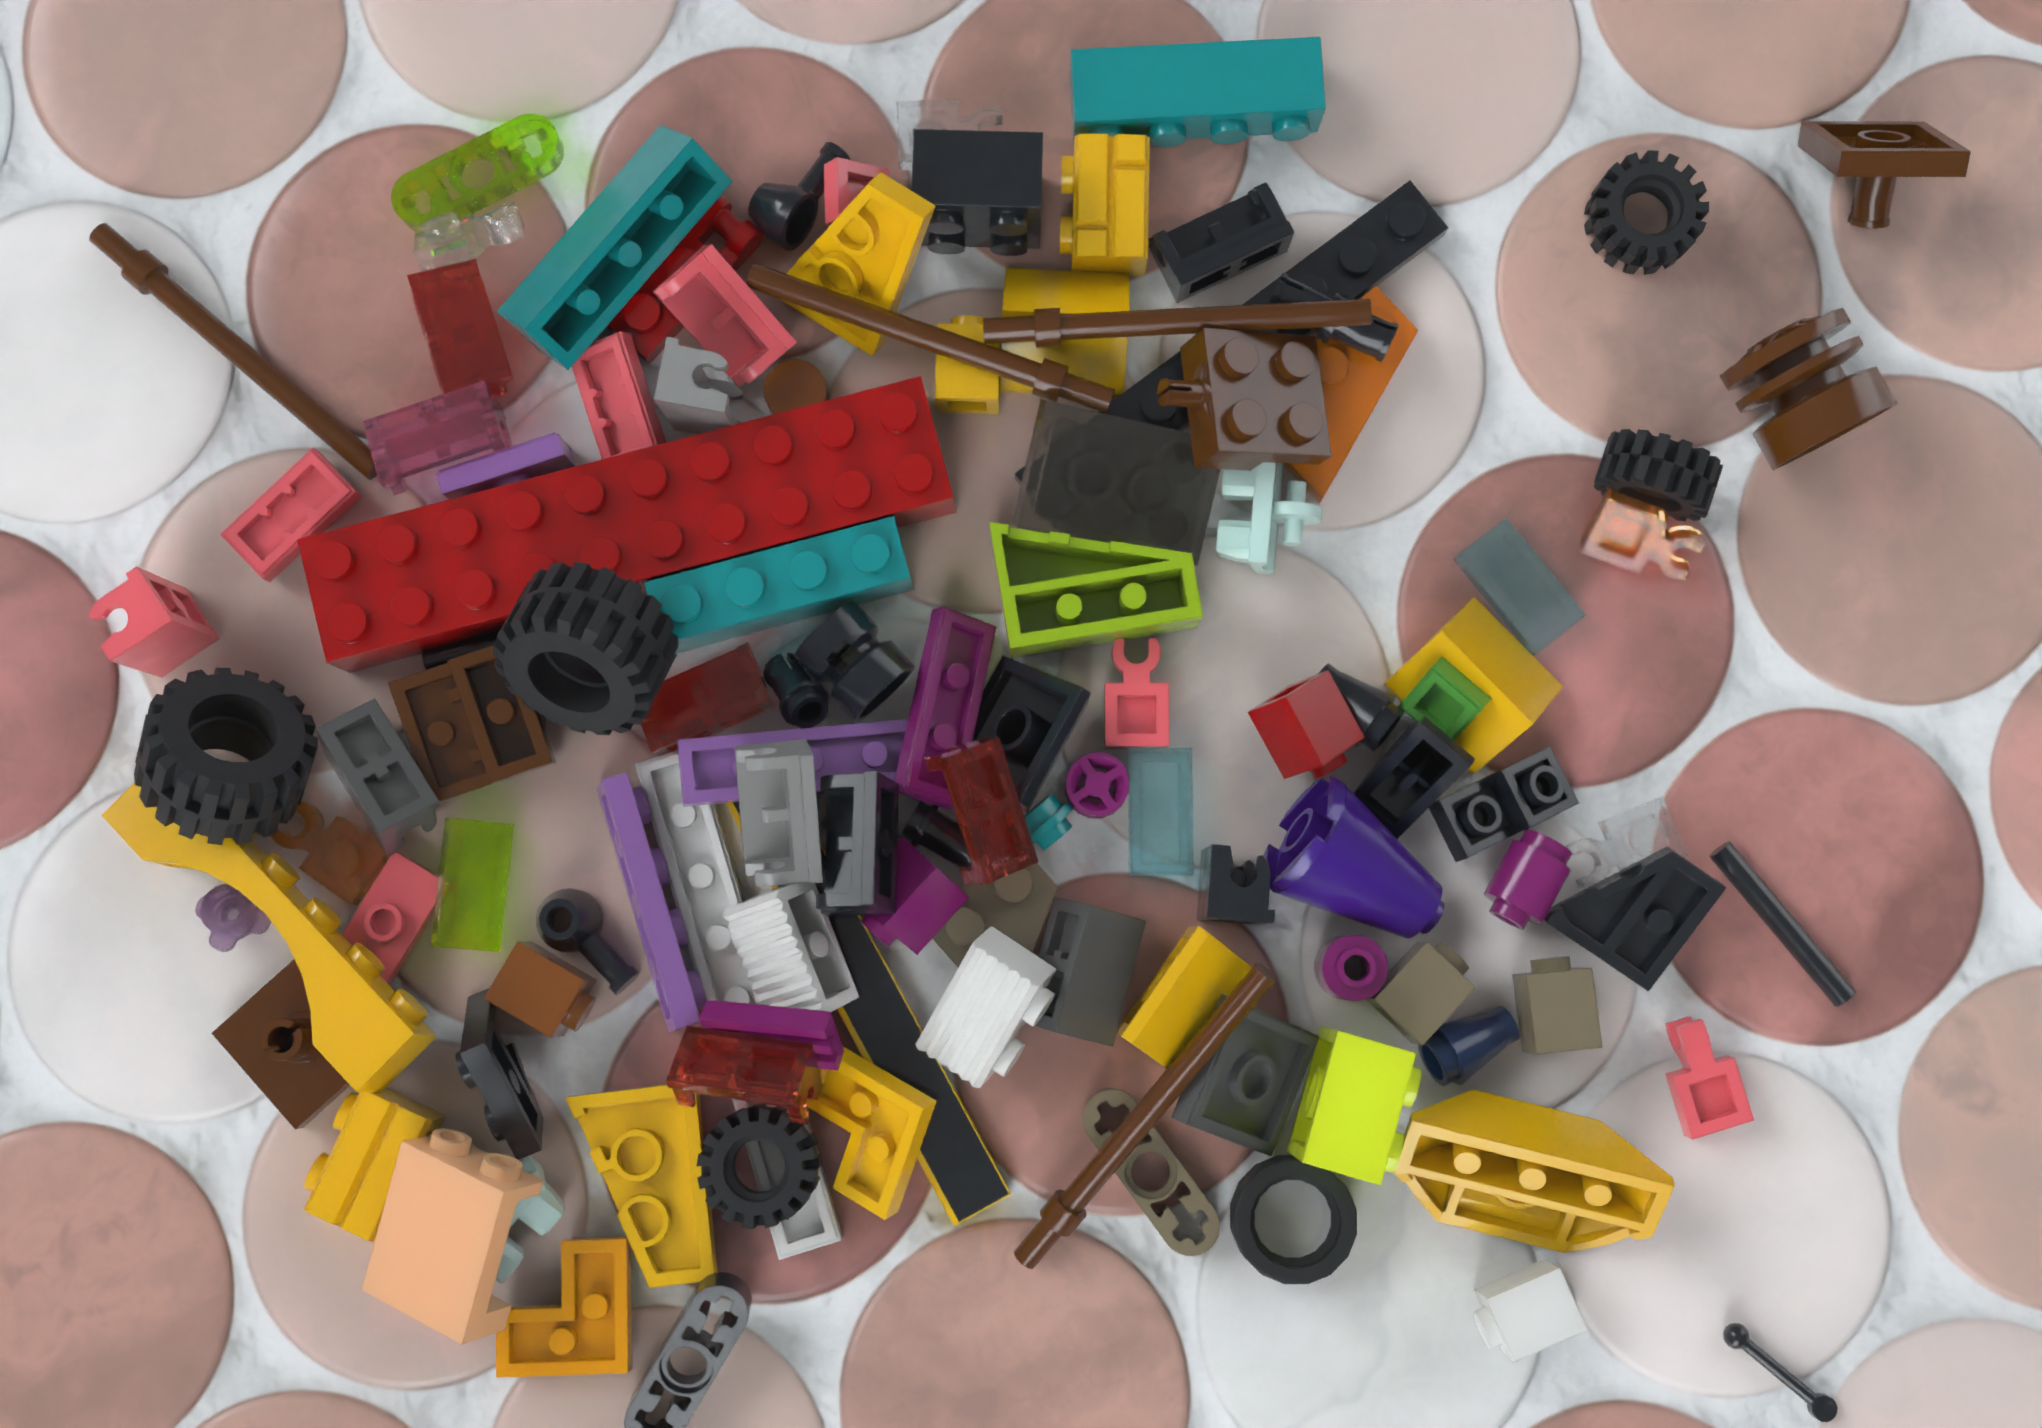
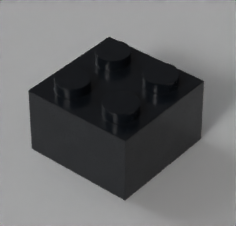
[911,129,1043,256]

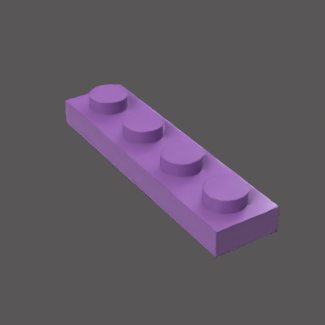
[677,719,908,807]
[597,772,706,1033]

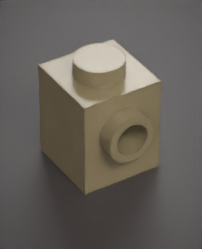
[1366,942,1476,1046]
[1512,956,1603,1054]

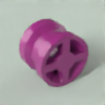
[1065,752,1129,819]

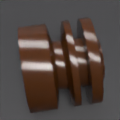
[1720,308,1897,470]

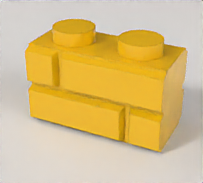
[1059,134,1150,276]
[304,1087,446,1242]

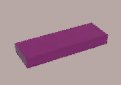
[894,606,997,809]

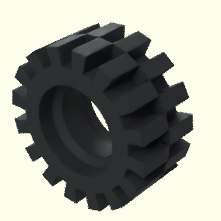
[1584,150,1709,275]
[1594,429,1723,521]
[697,1104,822,1229]

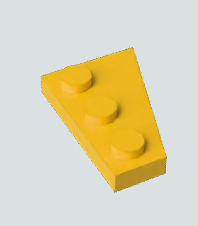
[565,1081,718,1288]

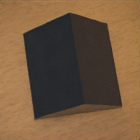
[965,656,1091,813]

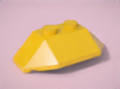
[1393,1089,1675,1253]

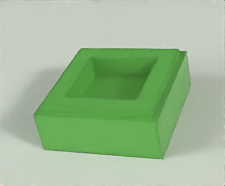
[1398,657,1492,740]

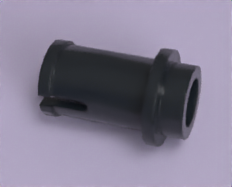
[763,653,829,728]
[901,801,988,873]

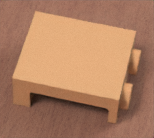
[362,1128,543,1345]

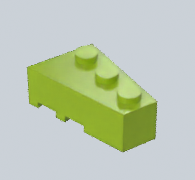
[989,522,1203,659]

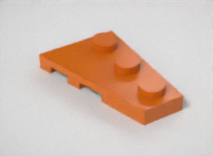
[1284,285,1418,504]

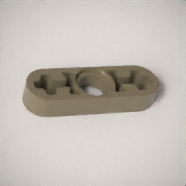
[1082,1088,1220,1256]

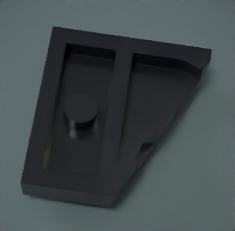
[1544,846,1727,992]
[455,988,544,1160]

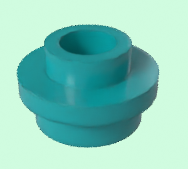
[1014,792,1074,851]

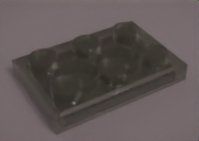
[1012,399,1221,566]

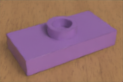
[436,432,576,499]

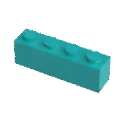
[1069,37,1326,147]
[496,125,733,370]
[644,516,914,654]

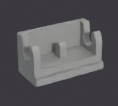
[654,337,744,434]
[734,739,823,886]

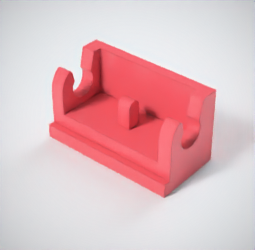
[653,244,797,387]
[89,566,220,678]

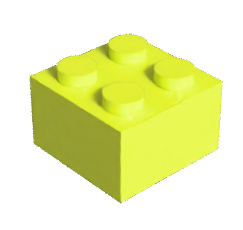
[1286,1026,1421,1186]

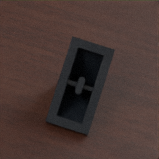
[1353,717,1475,839]

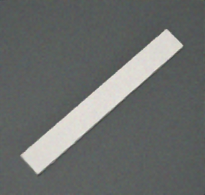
[635,750,843,1260]

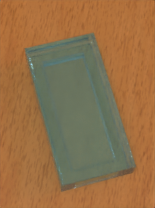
[1453,518,1586,656]
[1127,748,1194,876]

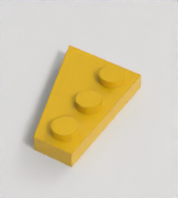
[778,172,936,357]

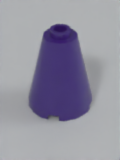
[1263,776,1445,939]

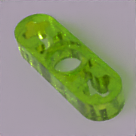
[391,114,564,234]

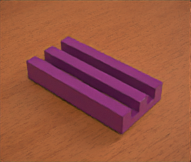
[699,1000,844,1071]

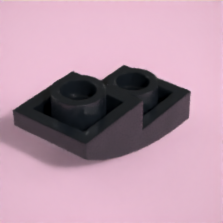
[1429,746,1579,862]

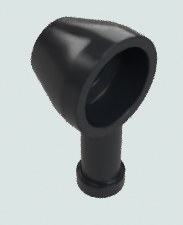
[748,142,850,251]
[536,888,640,995]

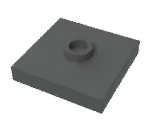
[1171,994,1320,1157]

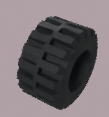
[493,562,679,735]
[134,668,318,845]

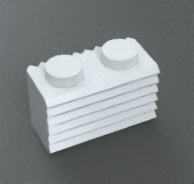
[723,882,859,1012]
[915,926,1056,1088]

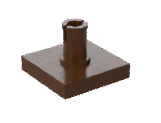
[1797,121,1971,229]
[211,959,350,1130]

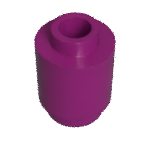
[1483,829,1572,930]
[1314,935,1388,1001]

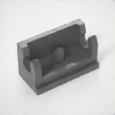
[316,698,440,857]
[1035,897,1146,1047]

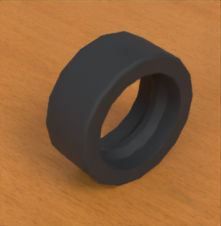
[1230,1155,1357,1284]

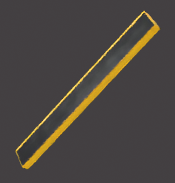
[726,802,1011,1226]

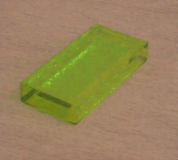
[431,818,514,952]

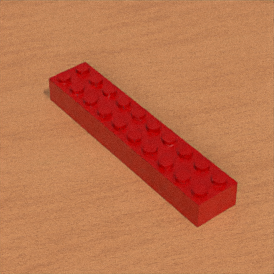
[297,376,956,673]

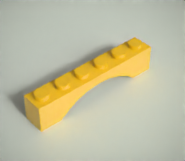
[101,782,437,1093]

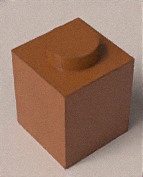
[483,941,597,1038]

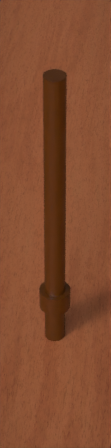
[89,223,386,480]
[746,263,1115,414]
[983,299,1372,348]
[1014,963,1277,1269]

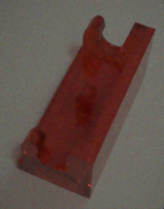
[407,259,513,412]
[640,642,777,756]
[924,737,1038,885]
[666,1025,823,1125]

